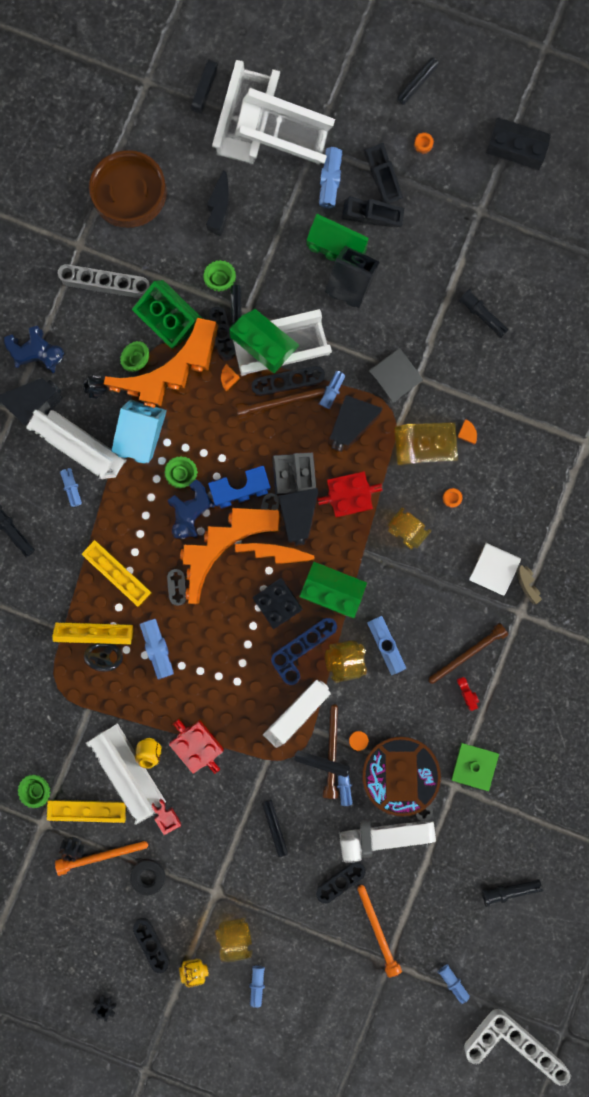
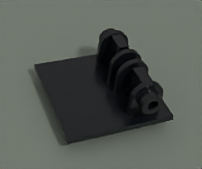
[252,578,303,630]

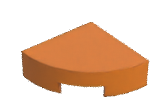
[221,364,240,391]
[457,419,477,445]

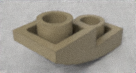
[516,565,542,605]

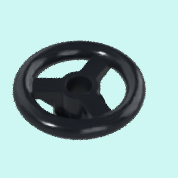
[84,643,123,672]

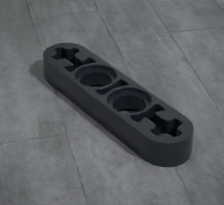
[252,366,325,396]

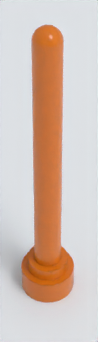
[55,841,148,876]
[357,885,402,977]

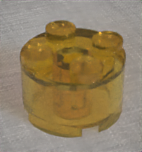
[387,507,432,550]
[325,640,367,683]
[216,918,252,963]

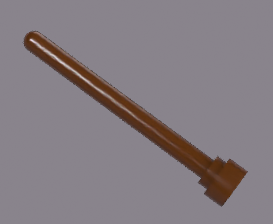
[236,387,326,419]
[428,623,509,684]
[323,704,338,799]

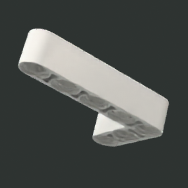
[339,820,436,862]
[464,1009,570,1085]

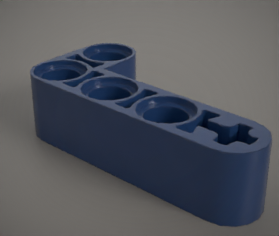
[272,618,337,685]

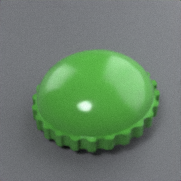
[204,260,236,292]
[120,341,149,372]
[164,456,198,489]
[18,775,50,808]

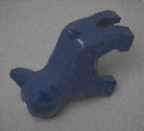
[4,326,65,373]
[168,479,215,539]

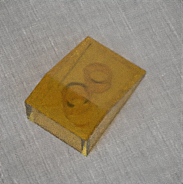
[395,423,458,465]

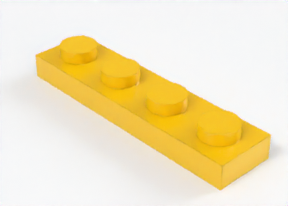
[81,540,152,607]
[52,623,133,644]
[47,800,126,823]

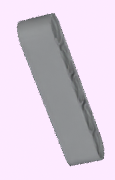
[58,264,150,298]

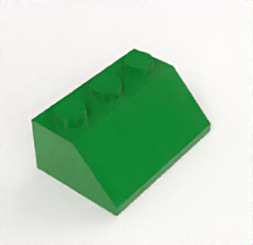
[306,214,369,261]
[132,280,203,349]
[230,309,299,373]
[300,562,367,618]

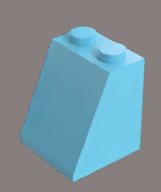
[111,400,167,463]

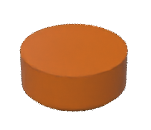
[414,133,434,154]
[443,488,462,508]
[349,731,369,751]

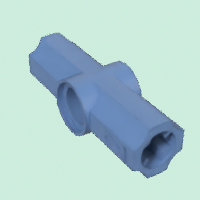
[319,147,342,208]
[367,616,406,675]
[140,619,174,679]

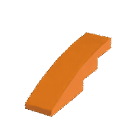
[235,543,314,564]

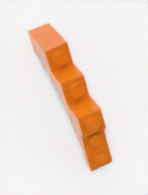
[104,318,218,408]
[180,508,281,604]

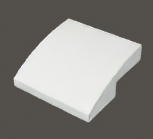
[469,543,521,596]

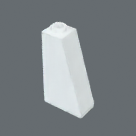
[263,680,331,748]

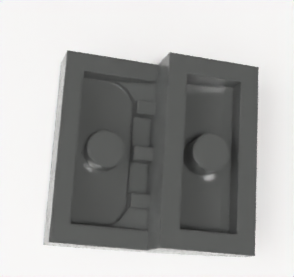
[368,348,423,402]
[272,453,316,495]

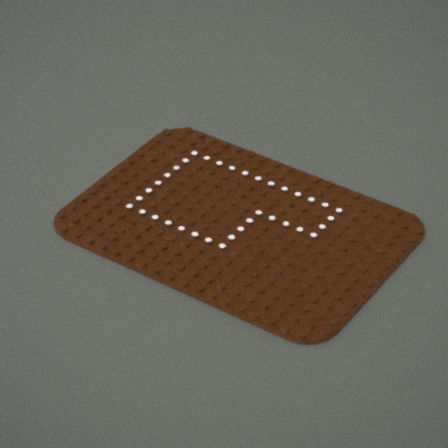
[53,341,397,761]

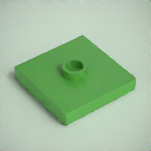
[451,743,499,791]

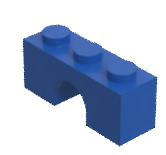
[208,466,271,509]

